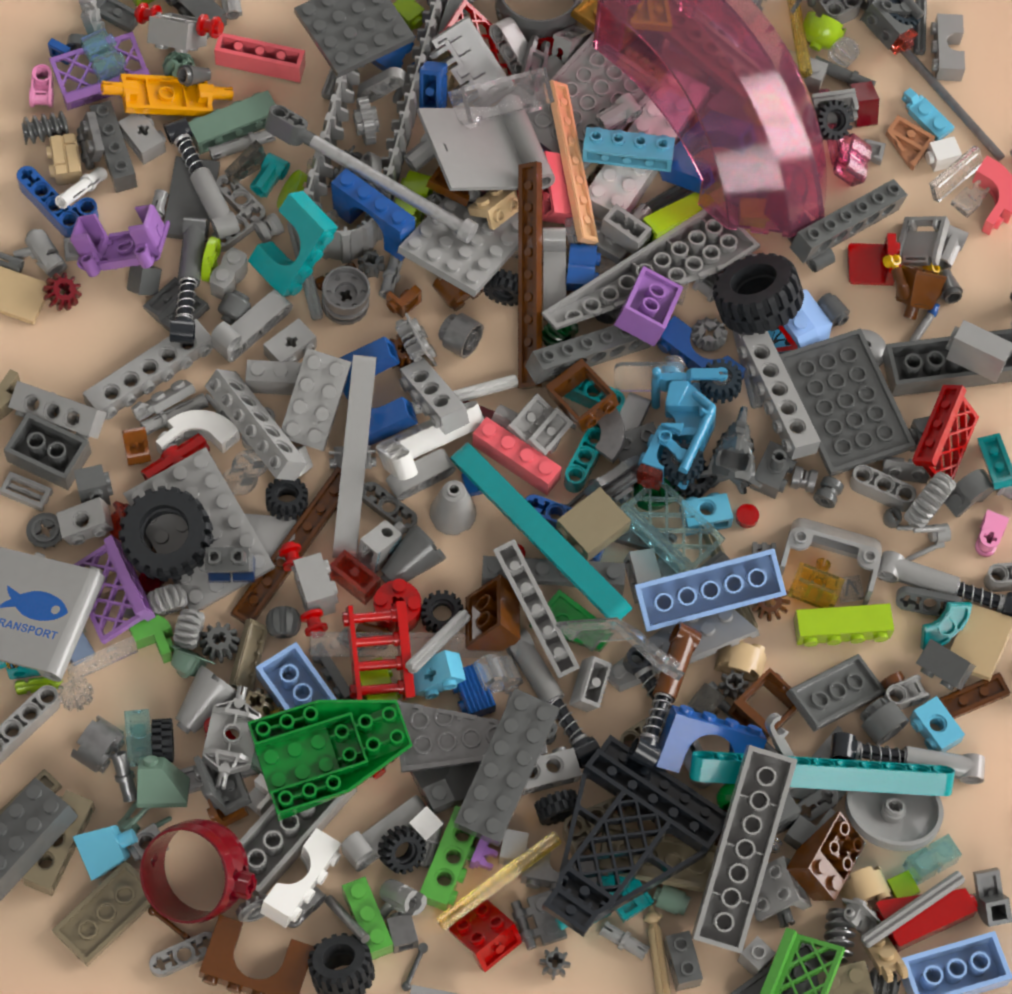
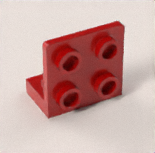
[449,899,523,972]

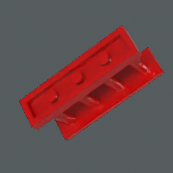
[342,601,416,700]

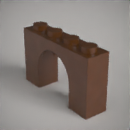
[198,915,314,994]

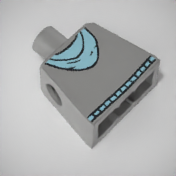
[356,521,407,576]

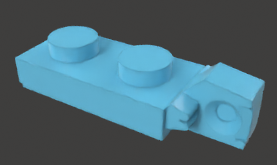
[902,88,955,141]

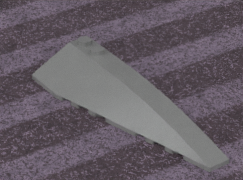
[542,201,760,330]

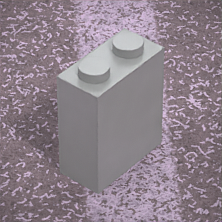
[946,320,1012,382]

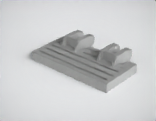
[429,16,515,108]

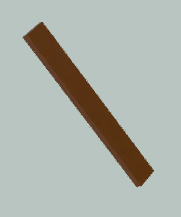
[230,466,341,624]

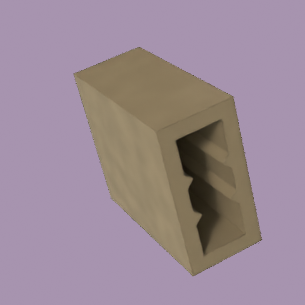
[556,487,631,561]

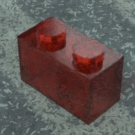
[330,549,381,605]

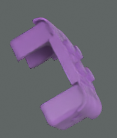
[70,204,170,277]

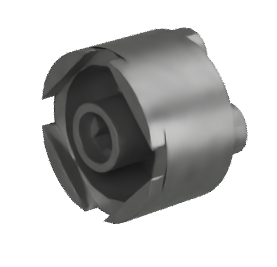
[71,715,125,773]

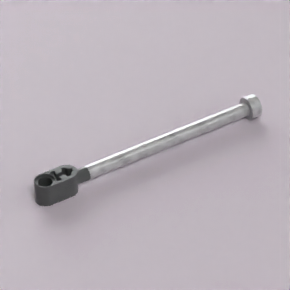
[265,105,479,243]

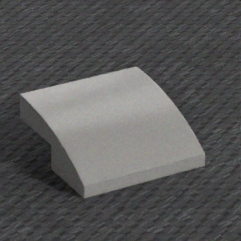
[506,393,574,456]

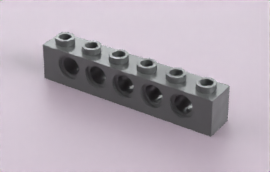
[789,179,908,264]
[525,325,651,385]

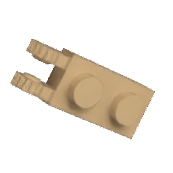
[863,936,909,983]

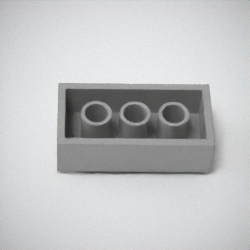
[281,348,352,451]

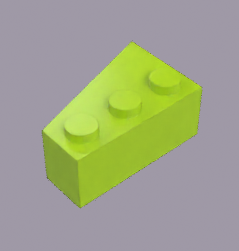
[394,170,433,229]

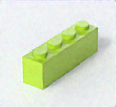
[793,603,894,647]

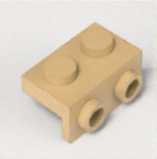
[468,190,518,230]

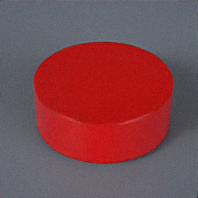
[735,504,759,528]

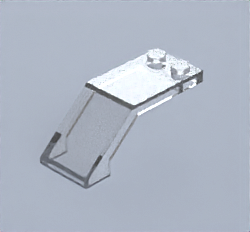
[556,617,685,681]

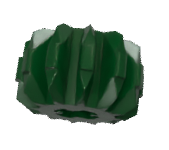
[542,322,579,346]

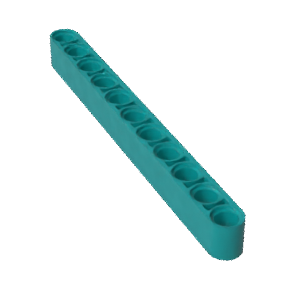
[450,442,632,625]
[689,751,955,796]

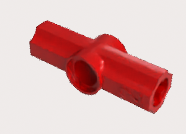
[141,433,210,481]

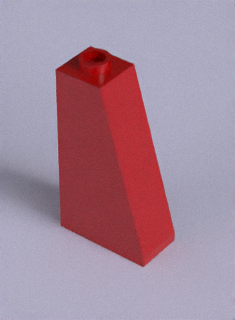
[872,888,978,952]

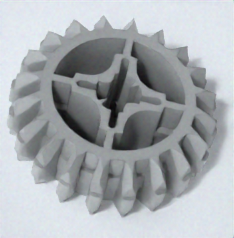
[904,471,956,528]

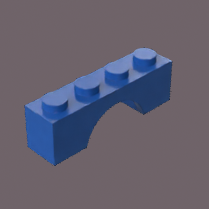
[656,315,746,384]

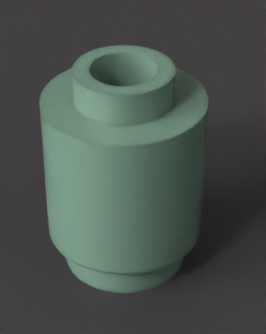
[653,885,691,916]

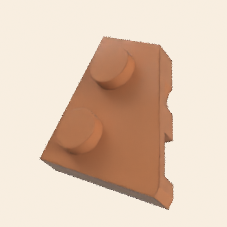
[886,115,936,171]

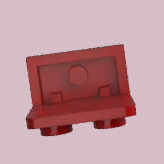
[848,233,901,286]

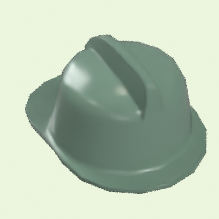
[171,645,216,679]

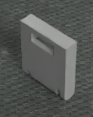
[898,216,950,266]

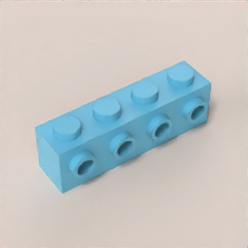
[583,127,675,172]

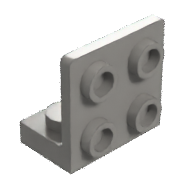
[754,856,812,922]

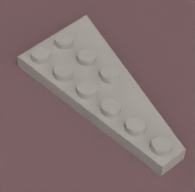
[607,609,760,692]

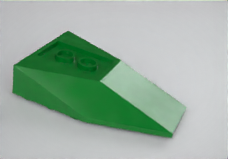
[247,700,412,821]

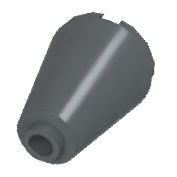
[381,523,446,583]

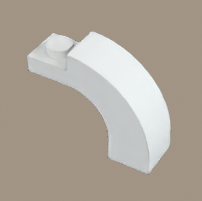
[156,410,240,454]

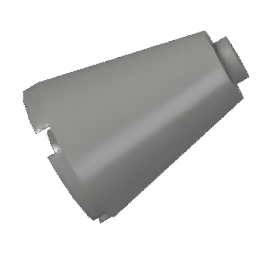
[430,480,476,535]
[175,665,237,734]

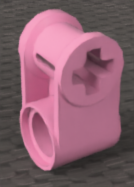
[29,64,54,108]
[975,509,1009,557]

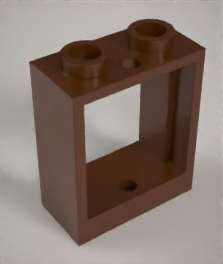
[545,358,619,432]
[727,668,798,741]

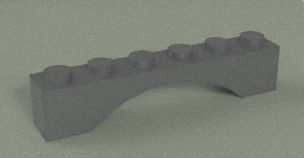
[481,556,625,596]

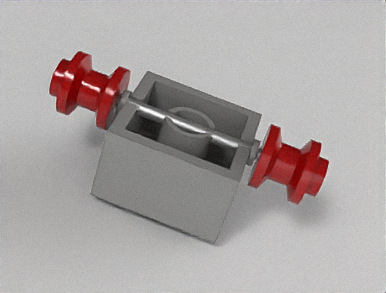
[134,2,224,53]
[278,541,339,639]

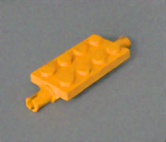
[101,74,234,116]

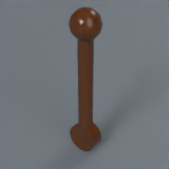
[148,906,191,940]

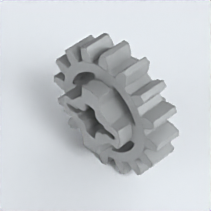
[353,96,380,146]

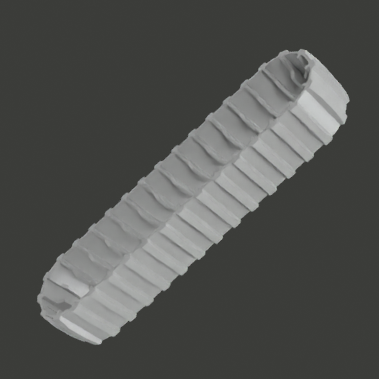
[304,0,447,264]

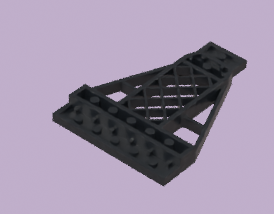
[542,735,727,937]

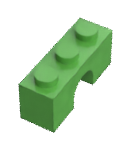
[342,877,394,960]

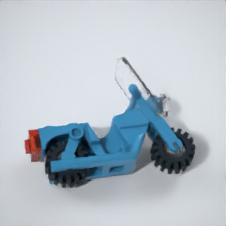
[614,355,742,491]

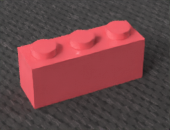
[542,151,573,224]

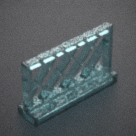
[620,481,725,573]

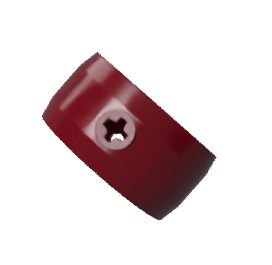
[140,819,257,924]

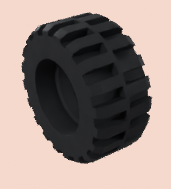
[713,253,804,335]
[119,486,214,582]

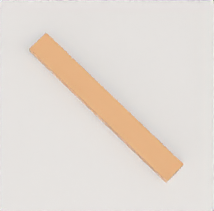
[546,80,599,245]

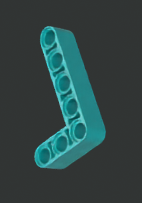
[564,379,625,493]

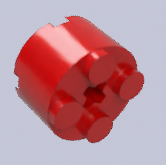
[373,578,421,633]

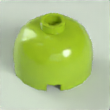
[802,11,847,52]

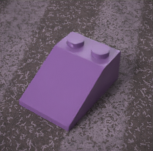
[614,266,683,347]

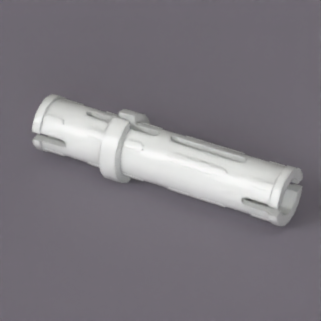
[55,167,108,209]

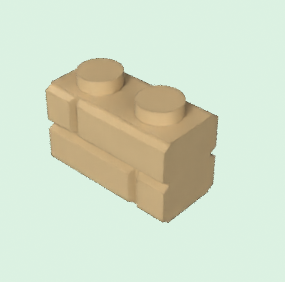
[46,133,83,186]

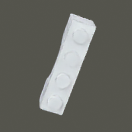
[260,828,341,928]

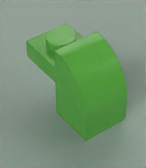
[129,614,174,663]

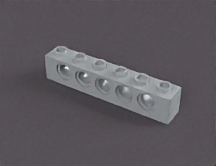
[83,318,214,420]
[737,331,821,460]
[205,369,307,481]
[493,539,580,678]

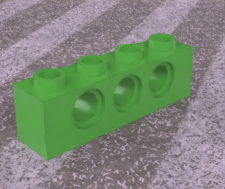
[420,805,480,912]

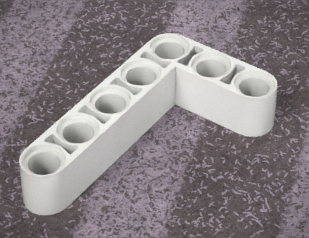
[376,401,484,480]

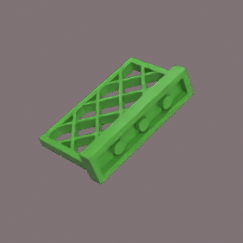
[760,928,845,994]

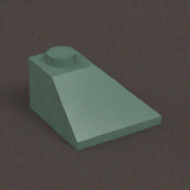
[137,755,190,808]

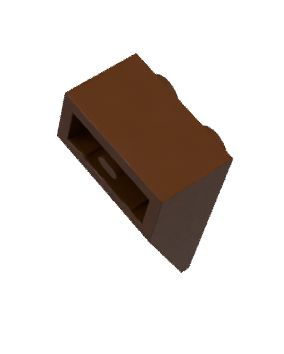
[786,811,866,901]

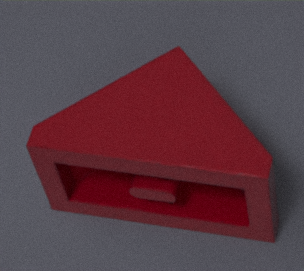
[849,81,880,128]

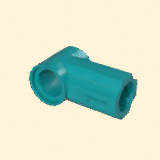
[250,153,290,198]

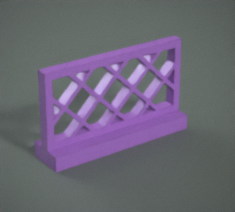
[49,32,150,111]
[73,535,156,645]

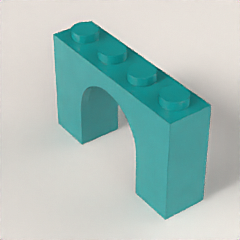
[248,191,338,297]

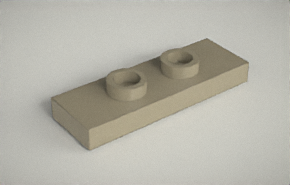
[229,618,268,692]

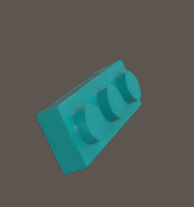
[977,433,1012,490]

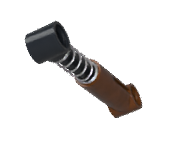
[628,621,702,769]

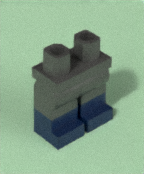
[205,547,256,583]

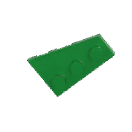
[529,589,615,652]

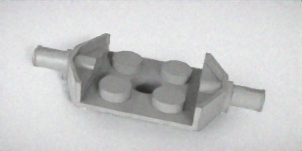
[202,686,261,790]

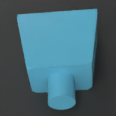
[73,825,138,880]

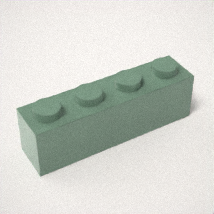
[188,90,276,155]

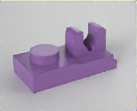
[469,839,498,871]

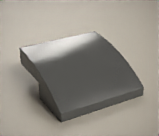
[143,277,210,332]

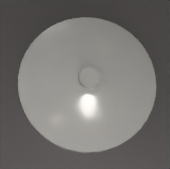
[845,791,944,851]

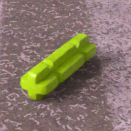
[15,677,63,695]

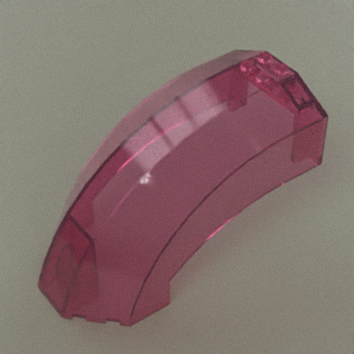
[593,0,827,238]

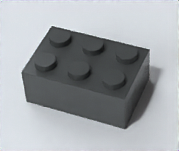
[4,412,92,491]

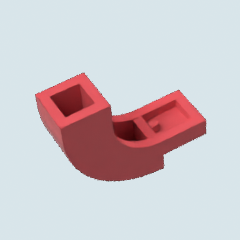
[972,155,1012,235]

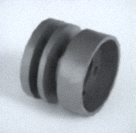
[322,266,370,325]

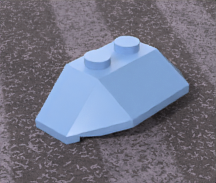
[784,289,832,348]

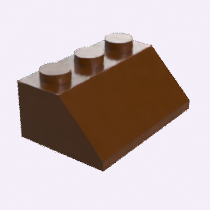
[465,574,520,651]

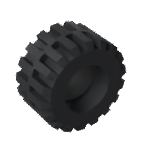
[308,933,375,994]

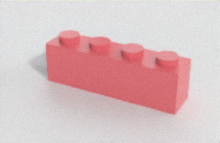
[214,33,306,83]
[472,417,562,496]

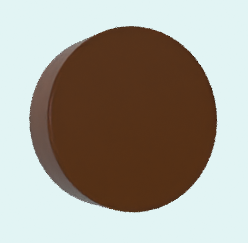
[880,671,905,690]

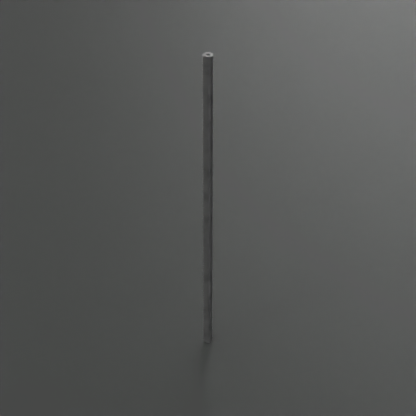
[861,0,1005,161]

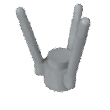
[896,523,951,561]

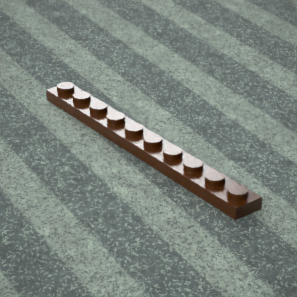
[518,161,542,389]

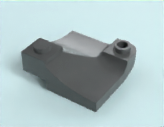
[410,763,481,814]

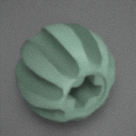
[162,51,195,77]

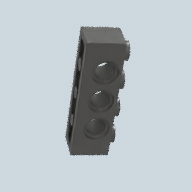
[89,100,137,193]

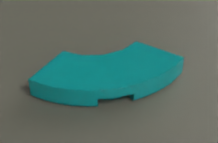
[920,602,972,650]

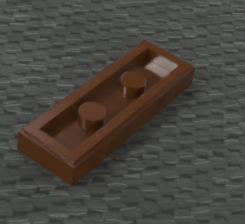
[939,672,1011,719]

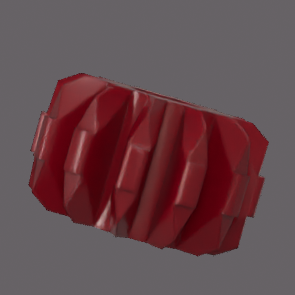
[42,272,82,311]

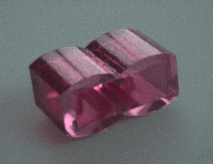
[833,133,872,187]

